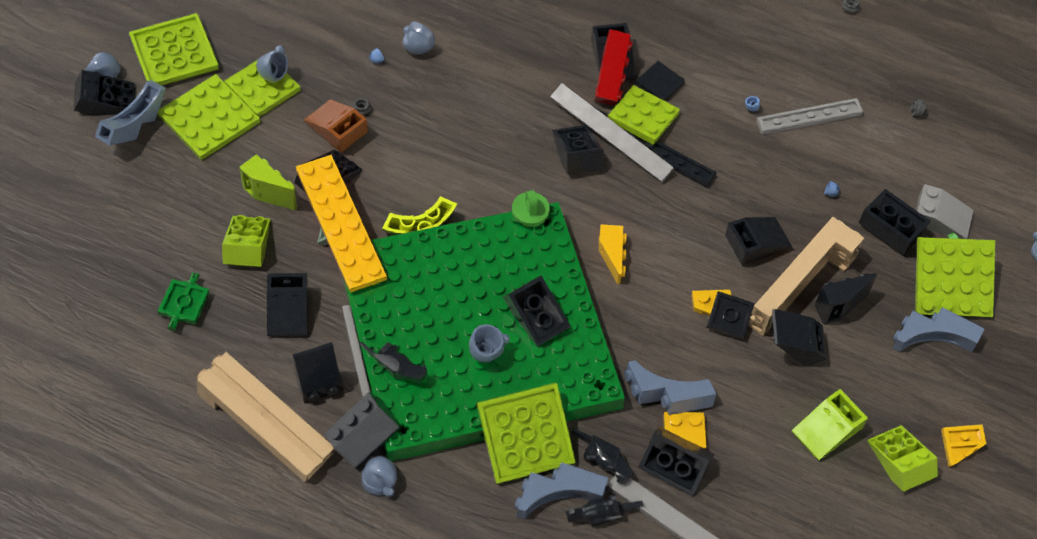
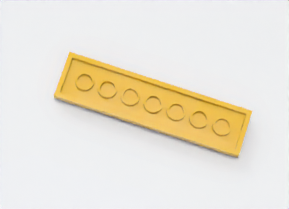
[296,155,387,293]

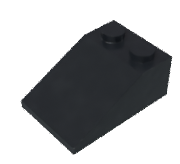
[552,125,603,174]
[503,275,571,347]
[293,342,343,403]

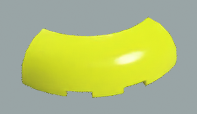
[382,196,457,235]

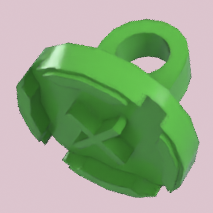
[512,190,550,227]

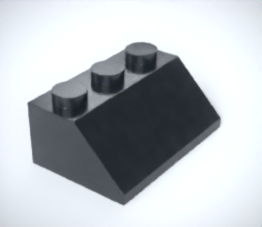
[859,189,931,255]
[324,392,401,469]
[638,427,715,496]

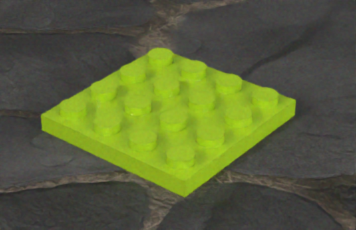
[129,13,219,86]
[157,74,260,161]
[915,237,995,317]
[477,383,575,484]

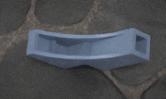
[95,80,166,146]
[893,307,984,352]
[624,361,716,415]
[515,462,608,519]

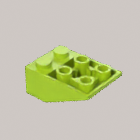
[239,154,297,210]
[222,215,270,267]
[791,389,868,461]
[868,425,938,492]

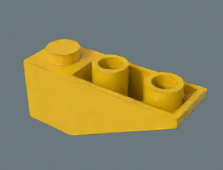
[598,224,626,284]

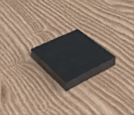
[635,61,685,101]
[706,291,755,340]

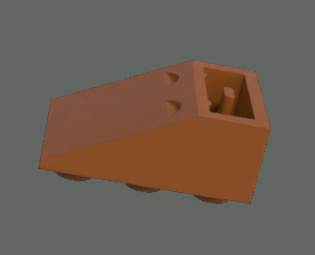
[304,99,368,153]

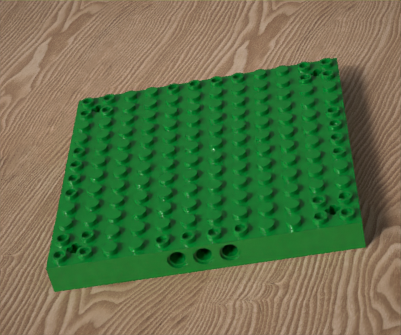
[340,202,625,461]

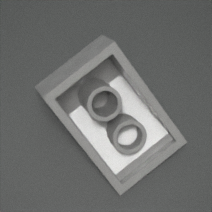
[916,184,974,239]

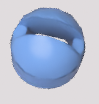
[369,48,385,64]
[745,96,760,112]
[824,181,840,197]

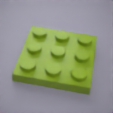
[224,61,301,117]
[607,86,680,145]

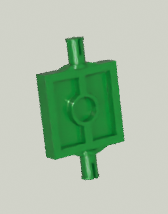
[157,272,210,331]

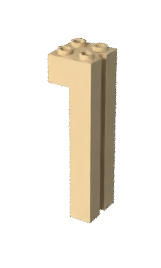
[748,217,864,336]
[197,352,334,482]

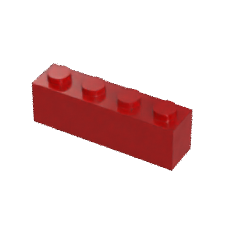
[594,29,632,106]

